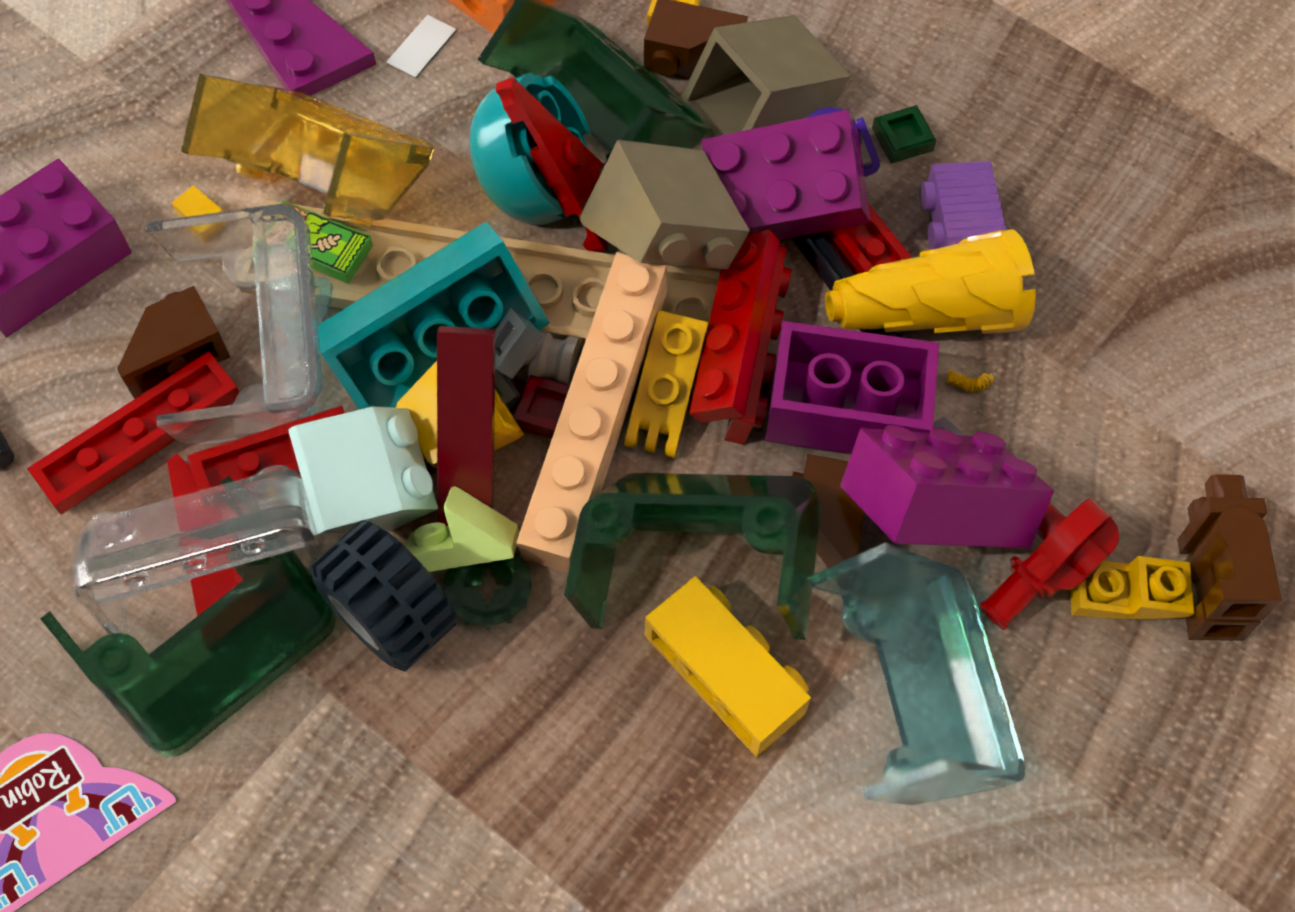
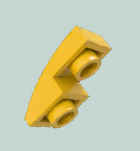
[1070,556,1194,619]

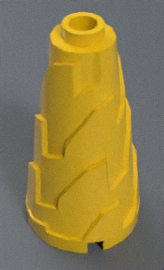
[825,229,1036,334]

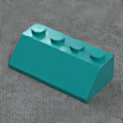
[309,222,550,410]

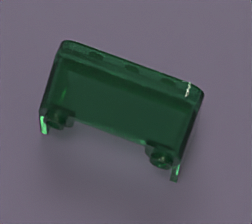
[478,0,710,172]
[564,473,822,640]
[40,476,336,757]

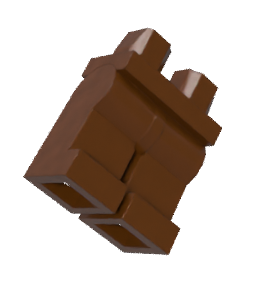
[1177,474,1282,641]

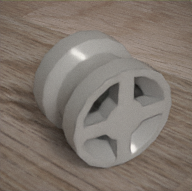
[528,330,581,386]

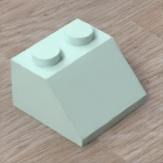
[288,406,438,534]

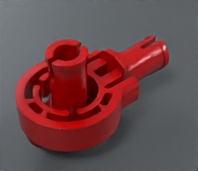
[979,498,1120,630]

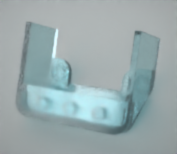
[809,543,1025,805]

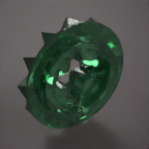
[444,552,532,630]

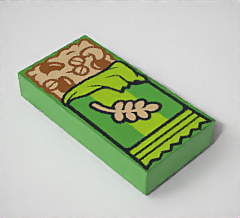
[258,200,373,284]

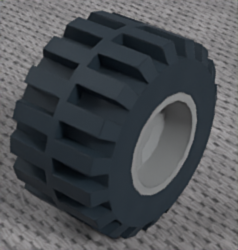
[309,520,457,672]

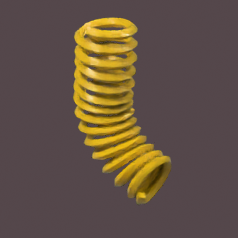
[946,369,994,393]

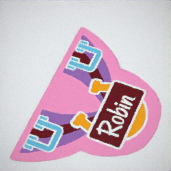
[0,733,176,912]

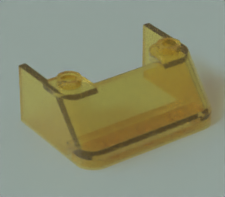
[181,74,434,227]

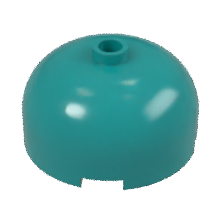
[469,72,591,225]

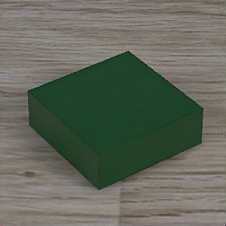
[872,105,937,164]

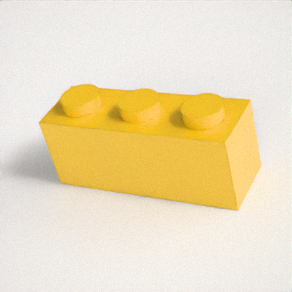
[644,576,811,758]

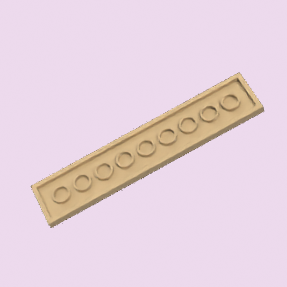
[236,200,720,367]

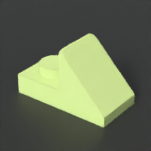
[405,486,520,572]

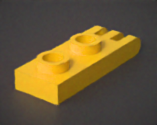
[624,310,709,458]

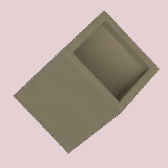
[679,15,851,138]
[579,140,750,270]

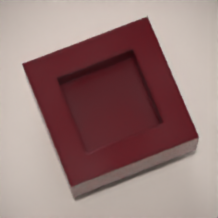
[514,375,570,439]

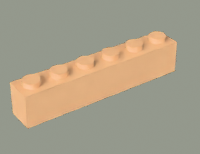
[516,252,667,575]

